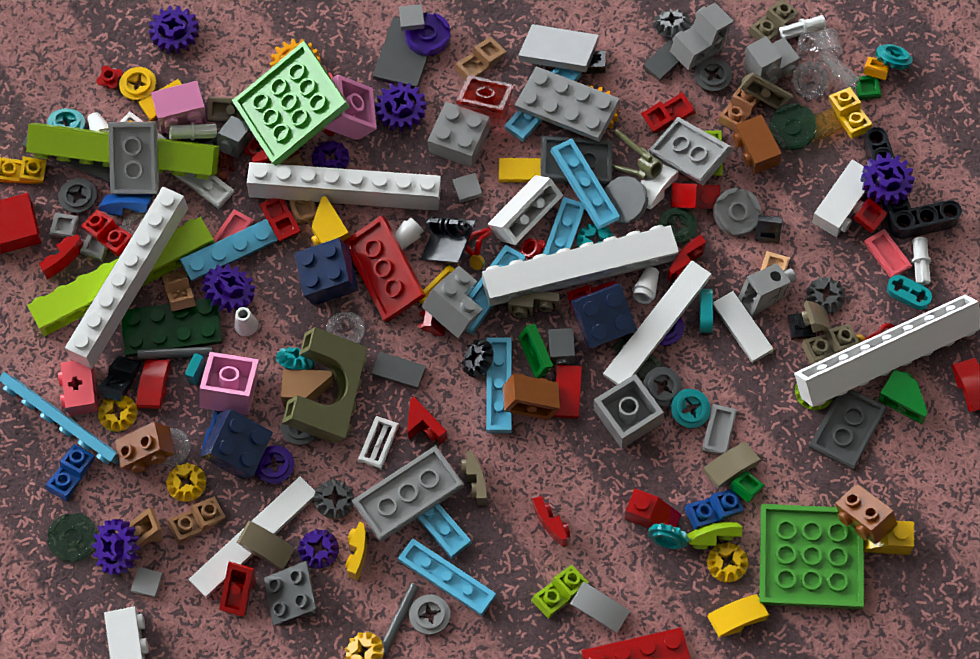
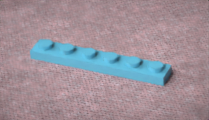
[0,372,119,465]

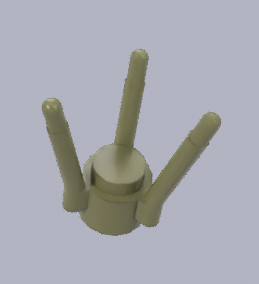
[612,129,663,180]

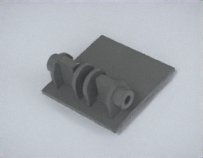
[264,561,318,626]

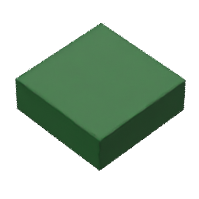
[854,76,881,100]
[729,471,765,503]

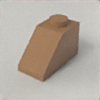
[281,369,334,405]

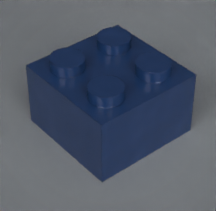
[295,238,359,305]
[570,284,637,348]
[200,409,273,479]

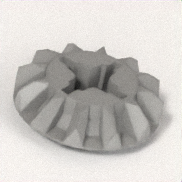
[409,594,450,635]

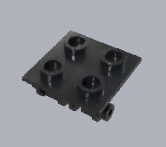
[420,216,476,263]

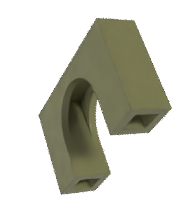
[282,327,367,443]

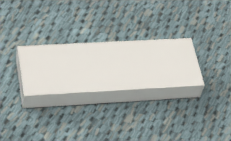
[713,291,773,363]

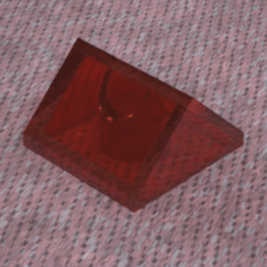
[456,75,514,120]

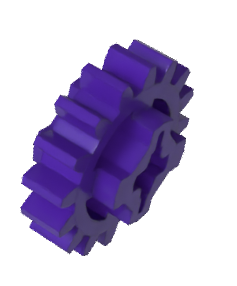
[148,5,200,54]
[375,82,427,132]
[860,153,915,205]
[202,264,255,313]
[92,519,140,575]

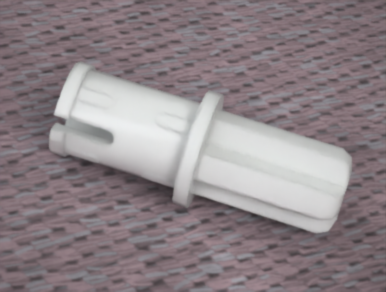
[779,15,826,39]
[169,122,217,141]
[912,237,931,286]

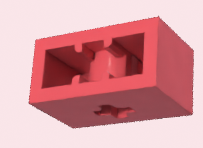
[58,361,99,416]

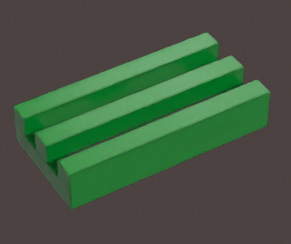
[518,324,553,379]

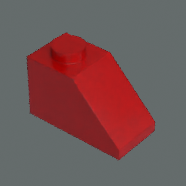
[625,488,681,528]

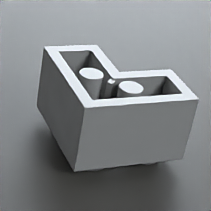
[670,3,734,70]
[743,36,800,85]
[421,266,483,338]

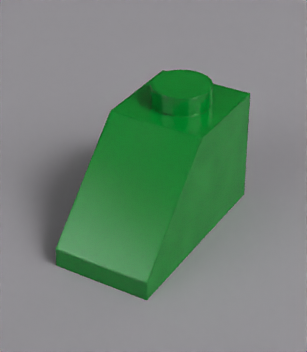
[878,369,928,425]

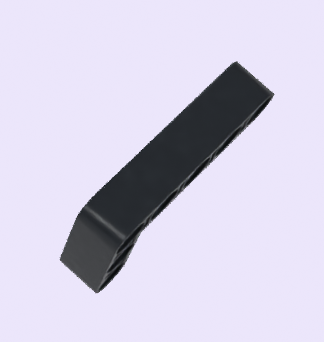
[863,127,962,239]

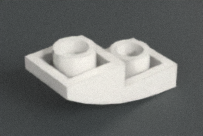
[641,165,678,210]

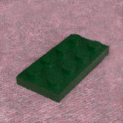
[121,298,223,358]

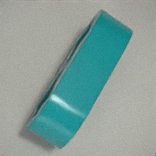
[887,275,932,310]
[699,288,713,333]

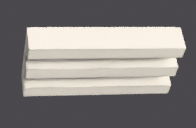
[358,416,399,470]

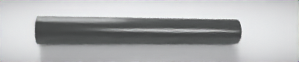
[138,347,212,360]
[382,583,420,656]

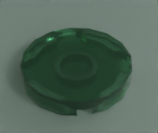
[769,103,817,151]
[47,513,98,562]

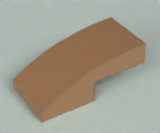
[454,37,506,84]
[161,270,196,311]

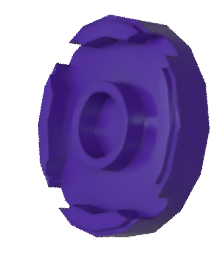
[405,12,451,56]

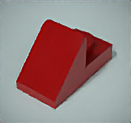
[671,183,720,209]
[407,396,448,445]
[219,562,257,617]

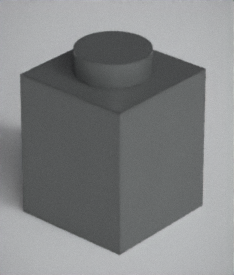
[217,116,252,158]
[548,328,575,367]

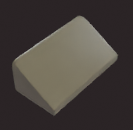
[740,73,793,111]
[207,96,245,121]

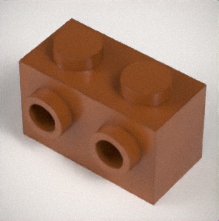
[732,114,782,174]
[503,374,560,420]
[115,422,175,473]
[835,484,897,545]

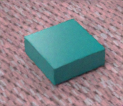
[185,353,206,385]

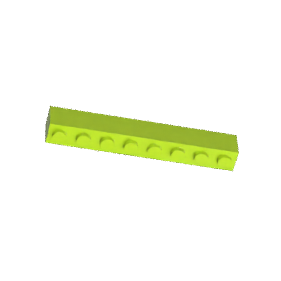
[26,123,220,179]
[27,217,215,337]

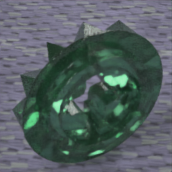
[658,207,697,244]

